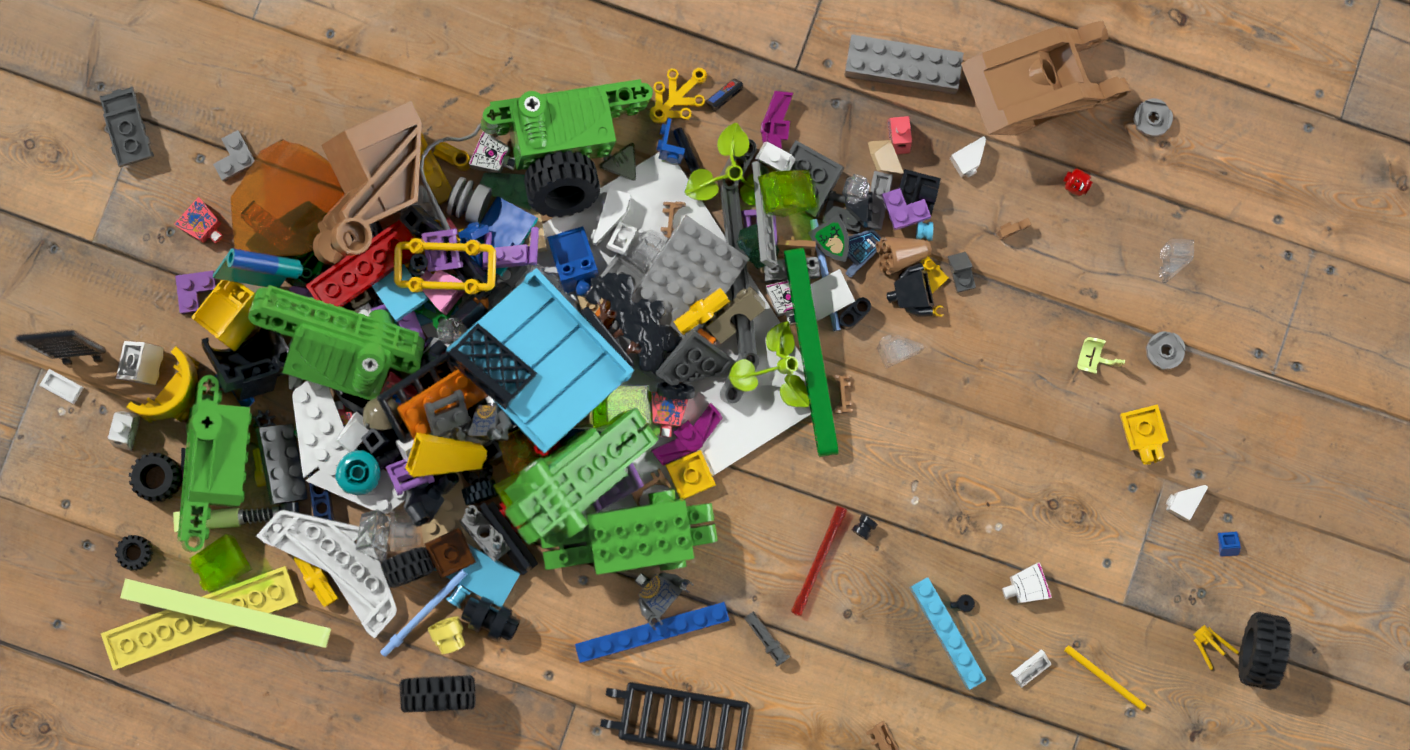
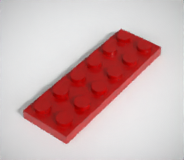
[305,220,415,307]

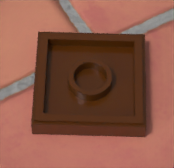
[424,527,476,579]

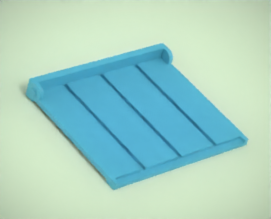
[446,268,634,454]

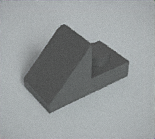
[947,252,976,293]

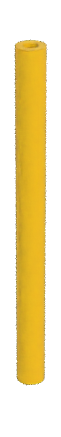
[1064,645,1146,711]

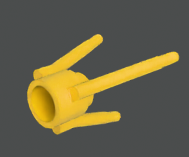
[1193,625,1239,670]

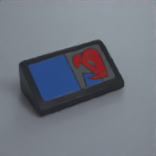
[706,79,743,112]

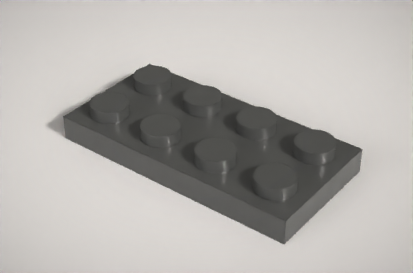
[255,424,308,505]

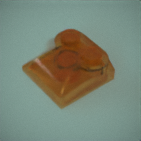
[498,429,544,475]

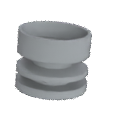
[447,177,492,224]

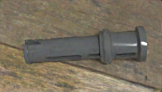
[744,611,790,667]

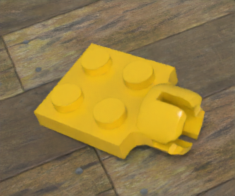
[1120,404,1169,465]

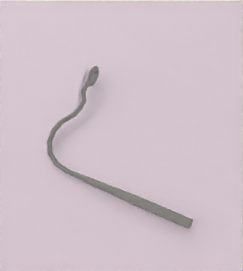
[419,123,481,230]

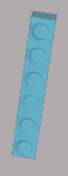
[909,577,986,690]

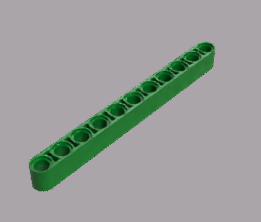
[784,248,839,458]

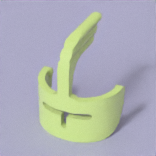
[1077,337,1125,374]

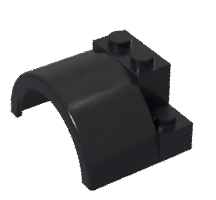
[201,327,289,401]

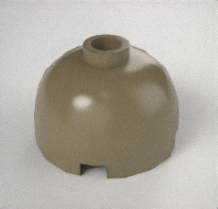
[363,397,402,429]

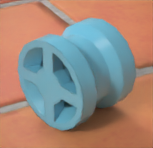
[916,222,933,241]

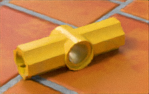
[673,288,730,335]
[293,557,339,607]

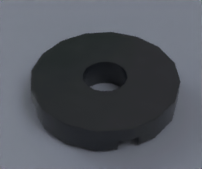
[657,382,695,400]

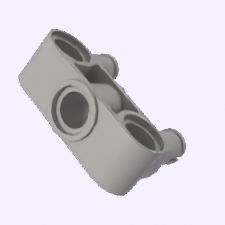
[763,257,820,283]
[460,505,510,562]

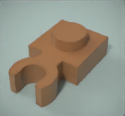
[997,218,1031,240]

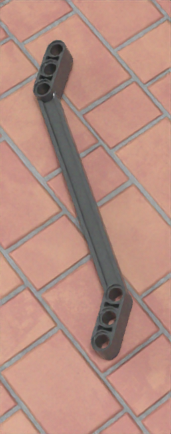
[718,139,759,403]

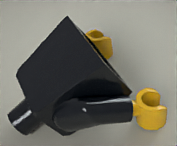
[887,259,944,317]

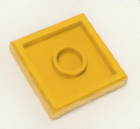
[665,450,716,499]

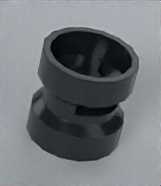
[852,514,878,541]

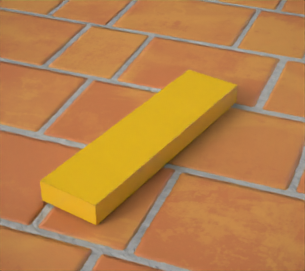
[420,133,452,205]

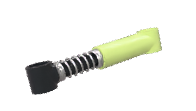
[173,502,299,532]

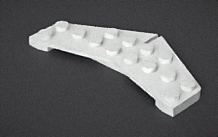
[292,381,407,514]
[257,510,397,638]

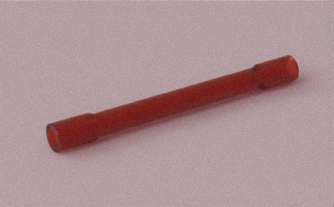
[790,506,847,616]

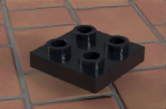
[899,169,941,215]

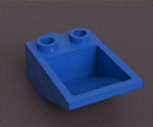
[547,226,599,297]

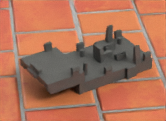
[99,86,154,167]

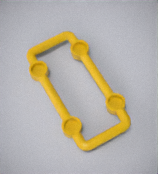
[394,238,496,295]

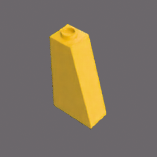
[405,433,487,477]

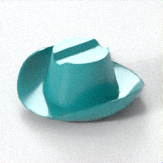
[335,450,380,495]

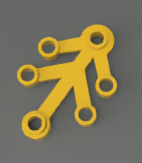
[650,68,707,124]

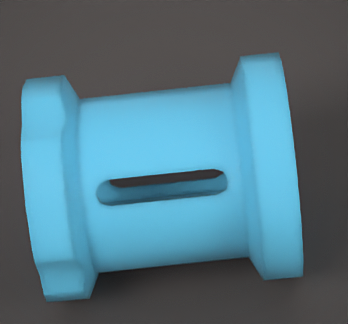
[446,584,471,609]

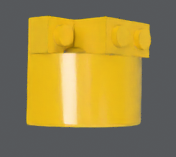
[191,280,256,351]
[126,346,205,423]

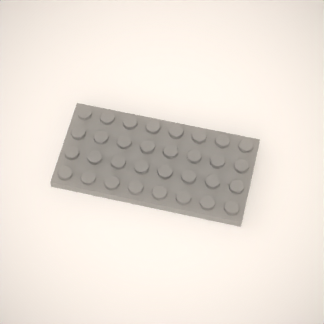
[608,215,750,383]

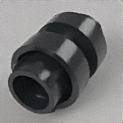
[461,596,520,642]

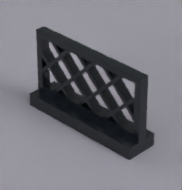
[446,323,537,410]
[479,502,538,575]

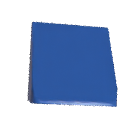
[1218,532,1241,557]

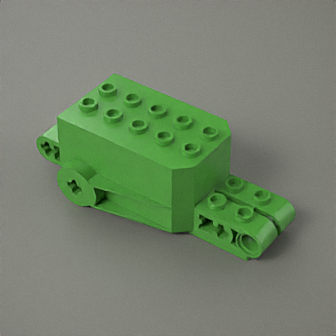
[177,375,252,552]

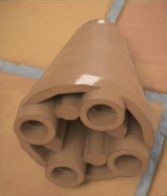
[876,236,931,275]

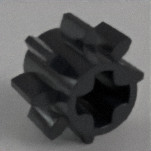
[252,410,277,428]

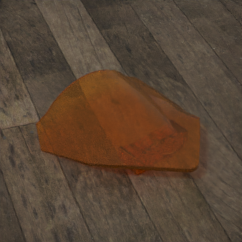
[231,139,345,256]

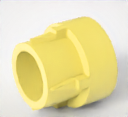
[428,616,465,654]

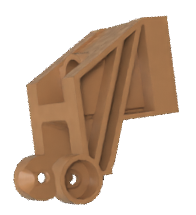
[961,21,1131,136]
[313,101,422,265]

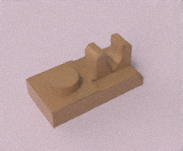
[776,236,816,258]
[866,720,898,750]

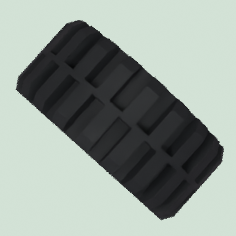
[524,151,600,218]
[1238,612,1291,690]
[399,675,476,713]

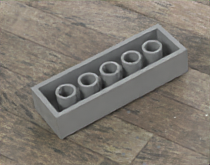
[844,34,964,95]

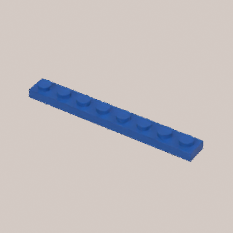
[575,602,730,663]

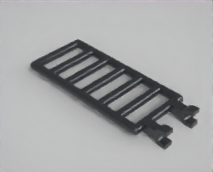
[15,330,106,365]
[377,352,457,443]
[600,682,750,750]

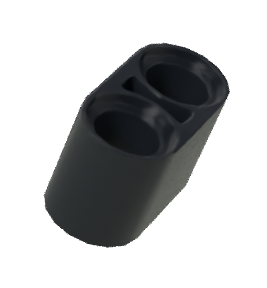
[839,297,871,330]

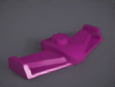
[760,91,794,167]
[651,403,723,466]

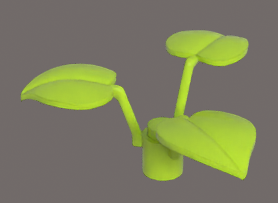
[685,123,773,205]
[729,321,809,407]

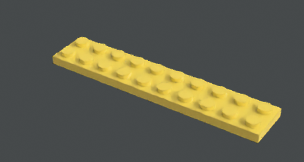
[101,566,299,670]

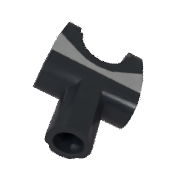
[420,337,449,379]

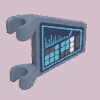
[826,229,882,278]

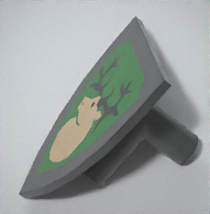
[808,215,849,262]

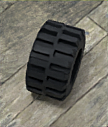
[128,452,181,502]
[380,547,434,588]

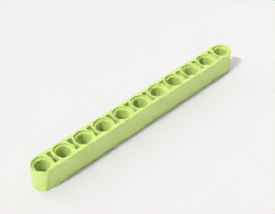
[120,579,331,648]

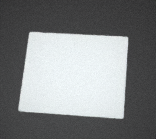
[810,269,855,321]

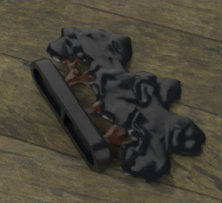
[579,273,681,374]

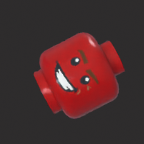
[1063,169,1093,197]

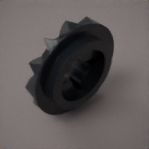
[462,461,493,485]

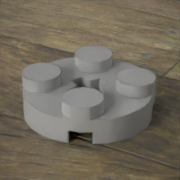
[1134,99,1173,137]
[1146,331,1185,370]

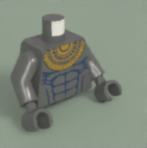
[451,397,512,441]
[635,573,694,630]

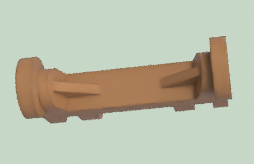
[660,201,686,239]
[828,375,853,414]
[632,468,672,506]

